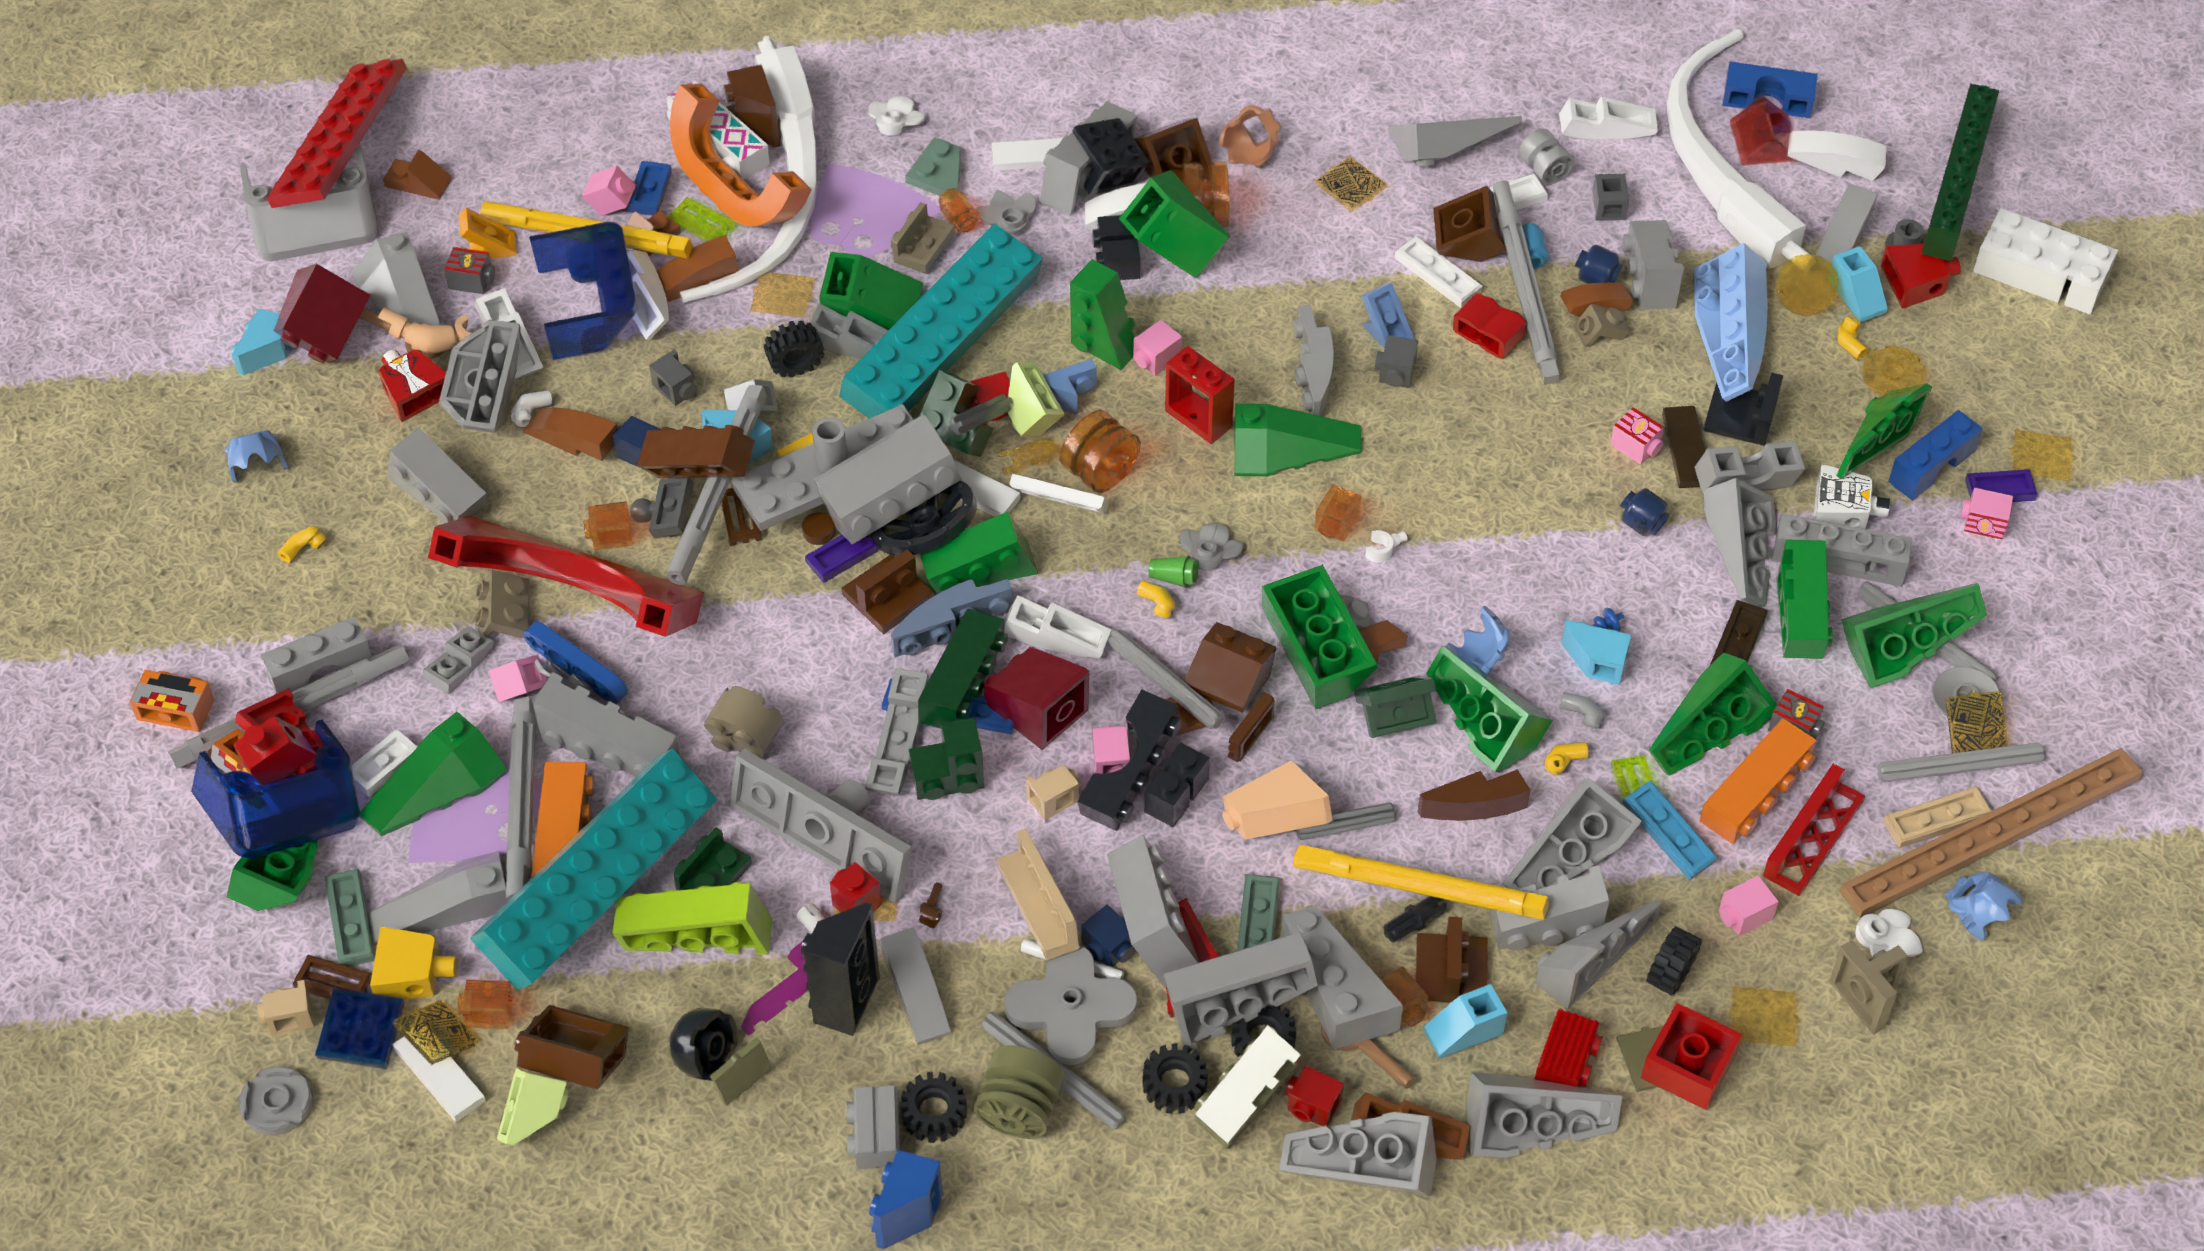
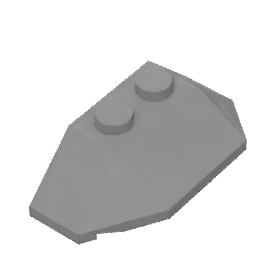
[439,320,520,433]

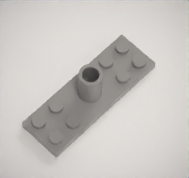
[731,404,913,531]
[729,748,912,904]

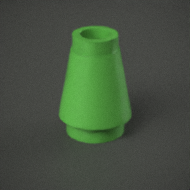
[1148,555,1199,588]

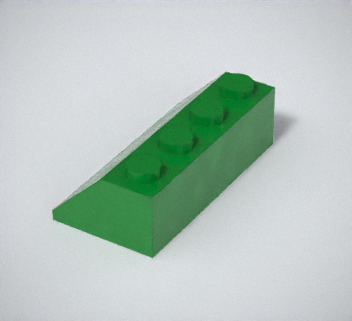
[1262,564,1377,709]

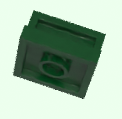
[1354,676,1437,738]

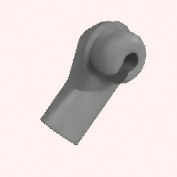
[1560,692,1604,729]

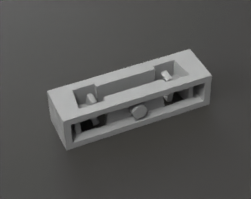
[1771,513,1912,587]

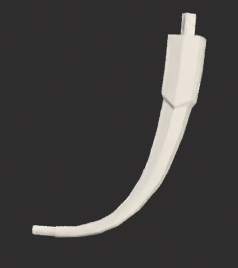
[1667,29,1816,272]
[680,36,817,303]

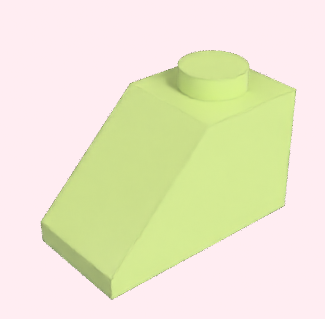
[1008,362,1065,436]
[497,1068,568,1146]

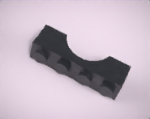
[1077,689,1182,831]

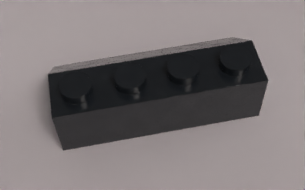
[801,903,880,1036]

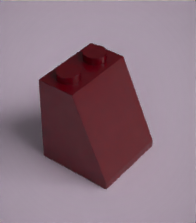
[274,263,371,363]
[984,646,1090,750]

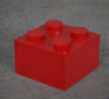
[1641,1002,1743,1111]

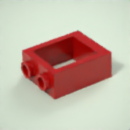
[1165,345,1235,445]

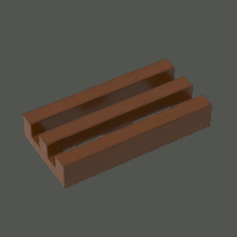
[721,488,762,546]
[1228,692,1275,762]
[292,955,372,1003]

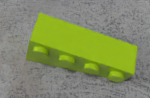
[612,882,772,955]

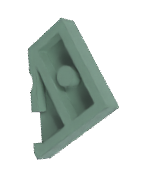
[905,137,961,202]

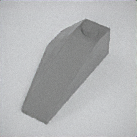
[1389,116,1522,166]
[352,232,440,325]
[1703,478,1776,608]
[1502,777,1642,889]
[367,851,508,945]
[1535,900,1662,1009]

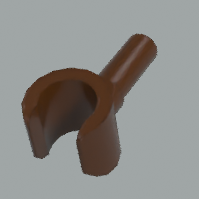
[919,883,942,929]

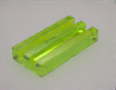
[668,197,735,241]
[1610,755,1655,808]

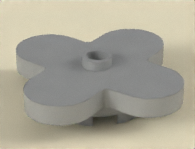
[1005,945,1137,1066]

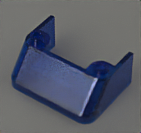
[529,222,638,360]
[191,719,360,858]

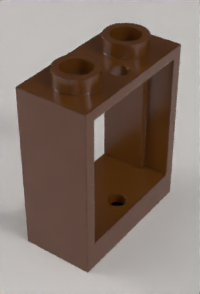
[515,1005,629,1090]

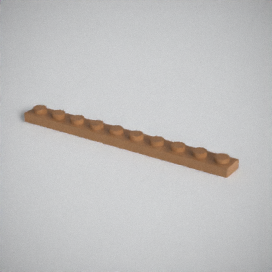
[1840,748,2143,918]

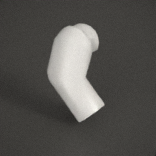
[511,390,552,427]

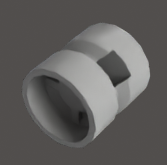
[1519,129,1574,185]

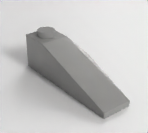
[1466,1072,1622,1158]
[1279,1112,1437,1197]

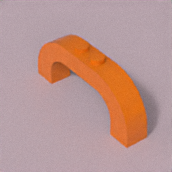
[670,83,812,226]

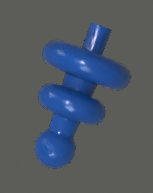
[1592,608,1624,631]

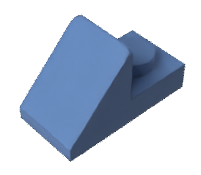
[1361,283,1414,348]
[1043,359,1097,414]

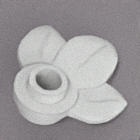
[868,96,926,135]
[1855,909,1923,957]

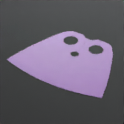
[810,163,943,258]
[409,757,542,863]

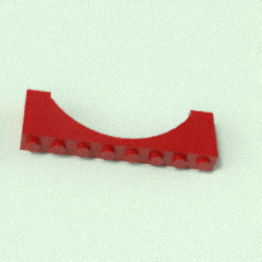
[428,516,704,637]

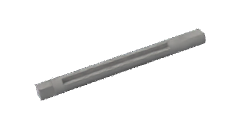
[1493,180,1559,385]
[666,385,767,585]
[167,644,410,769]
[506,696,536,901]

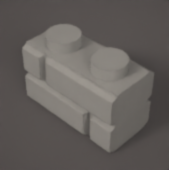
[847,1085,900,1169]

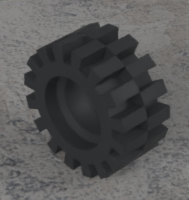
[764,320,825,378]
[1646,926,1702,996]
[1231,1005,1296,1057]
[1143,1043,1208,1114]
[901,1072,967,1143]

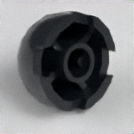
[669,1008,738,1081]

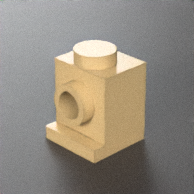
[1026,764,1081,820]
[257,980,314,1036]

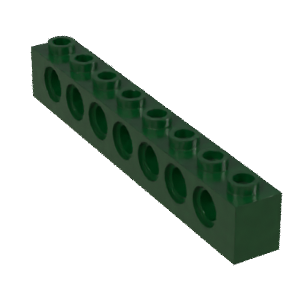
[1921,83,2000,262]

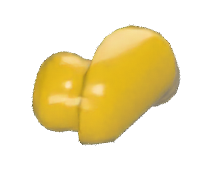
[1837,316,1868,360]

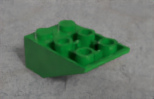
[1119,170,1231,278]
[819,252,923,329]

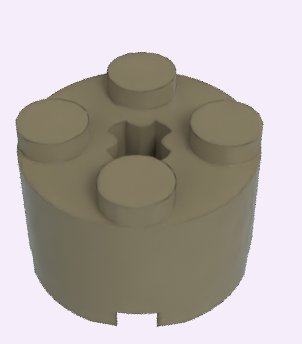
[704,686,784,758]

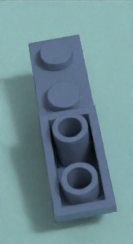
[891,579,1013,657]

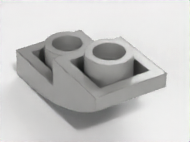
[423,626,493,694]

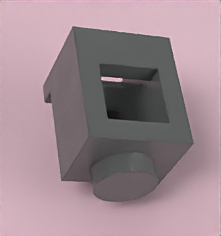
[1593,174,1629,221]
[649,350,698,406]

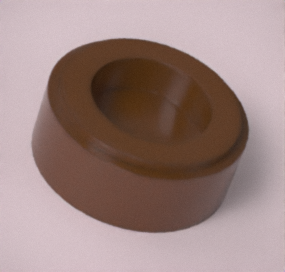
[802,513,835,545]

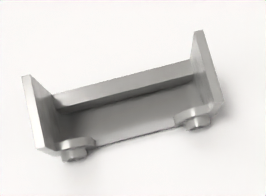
[240,144,379,261]

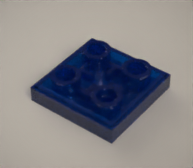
[315,988,405,1070]

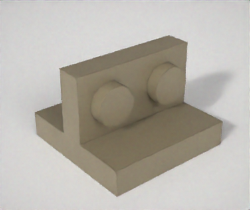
[1829,940,1908,1035]

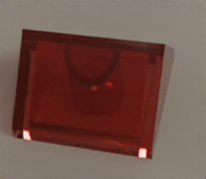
[1729,96,1798,165]

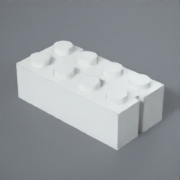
[1973,208,2118,315]

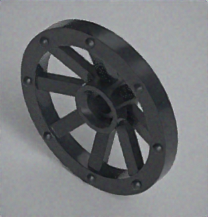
[871,480,977,556]

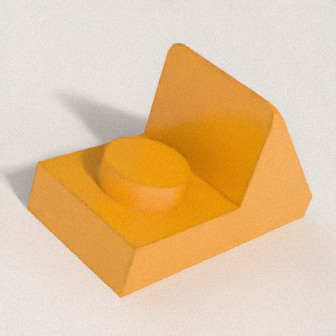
[459,207,517,259]

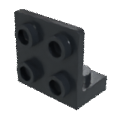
[1072,118,1150,195]
[1703,372,1784,446]

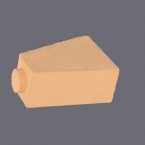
[1222,761,1333,840]

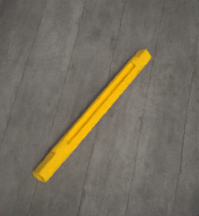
[480,201,693,259]
[1293,844,1549,920]

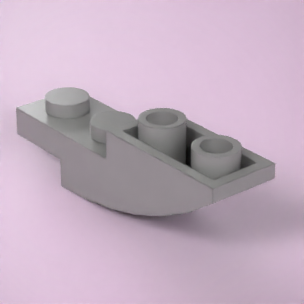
[1293,305,1334,416]

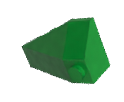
[1234,403,1361,477]
[1426,645,1553,773]
[1648,653,1777,775]

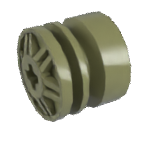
[974,1045,1065,1139]

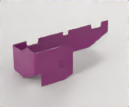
[740,941,807,1036]

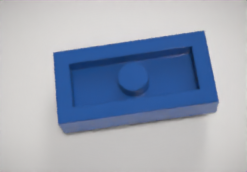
[627,161,672,215]

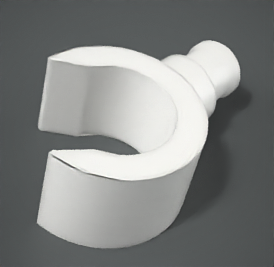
[1366,530,1408,563]

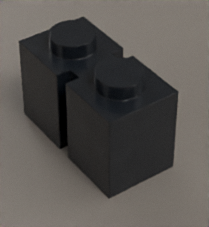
[1092,215,1141,280]
[1144,742,1210,827]

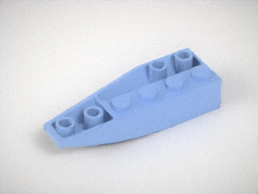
[1694,243,1768,402]

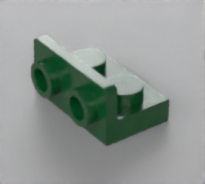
[673,827,752,890]

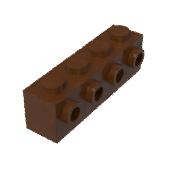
[637,425,755,478]

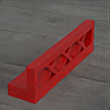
[1763,763,1865,897]

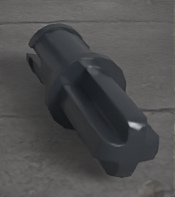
[1383,896,1447,942]

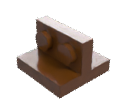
[841,549,934,635]
[1415,916,1488,1003]

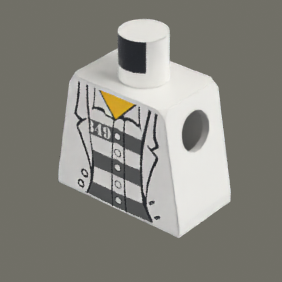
[1813,464,1890,529]

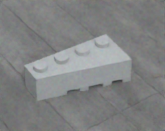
[1039,101,1138,216]
[533,672,680,777]
[1163,932,1318,1051]

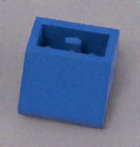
[869,1150,943,1249]

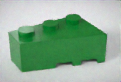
[920,511,1038,594]

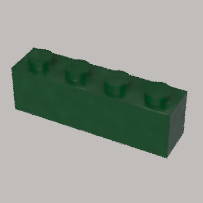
[918,609,1008,729]

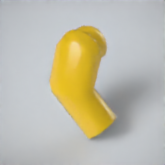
[277,526,326,563]
[1137,580,1176,619]
[1544,742,1588,775]

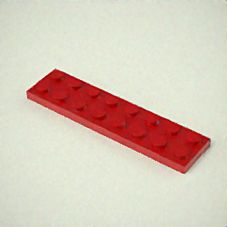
[267,58,407,208]

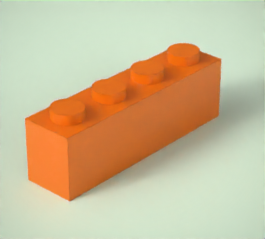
[1699,718,1816,844]
[531,762,595,878]

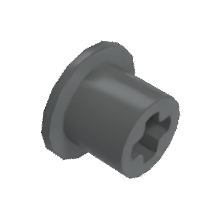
[1885,219,1924,247]

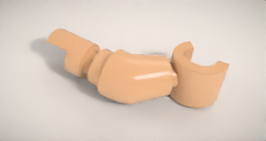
[378,307,472,355]

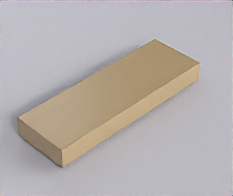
[1883,786,1992,848]

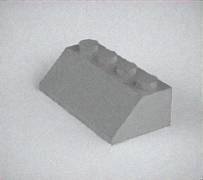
[814,414,962,544]

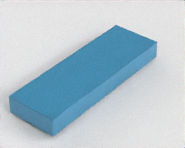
[1622,780,1718,880]

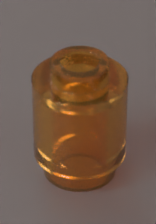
[939,188,979,233]

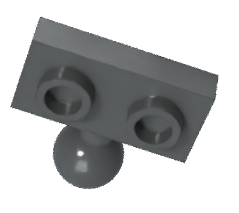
[630,478,694,538]

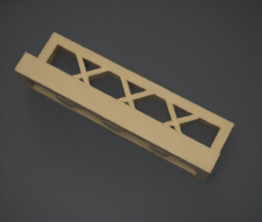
[996,828,1079,961]

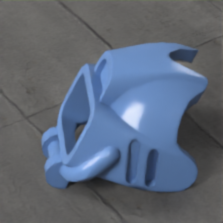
[225,430,288,482]
[1446,606,1511,674]
[1945,872,2023,940]

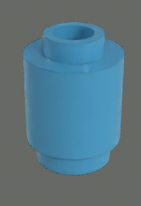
[1522,223,1549,269]

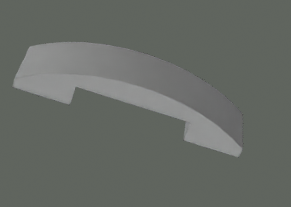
[865,668,929,796]

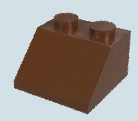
[724,64,780,147]
[1134,117,1216,186]
[1433,185,1507,262]
[1184,622,1276,713]

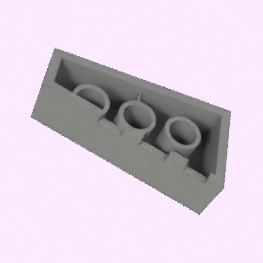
[1107,835,1200,988]
[1281,906,1403,1050]

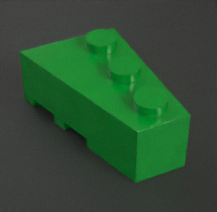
[1070,259,1135,370]
[1776,539,1833,659]

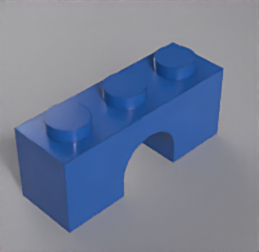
[1722,61,1818,119]
[1888,410,1983,501]

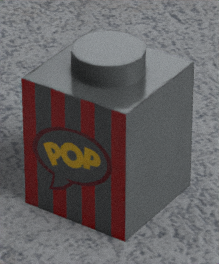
[444,247,495,294]
[1768,689,1825,739]

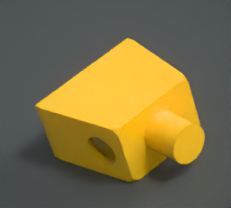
[370,927,458,1002]

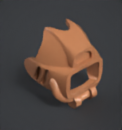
[1219,105,1282,167]

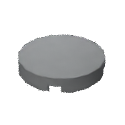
[239,1066,313,1136]

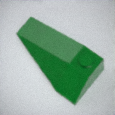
[1836,383,1932,479]
[1841,583,1987,688]
[358,711,508,836]
[226,804,324,911]

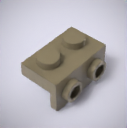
[891,203,955,274]
[475,569,529,638]

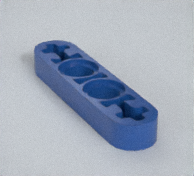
[523,621,628,704]

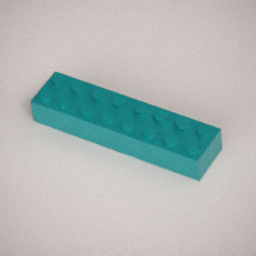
[839,223,1043,419]
[470,749,718,991]

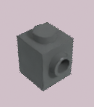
[1375,335,1419,388]

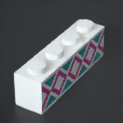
[667,80,770,180]

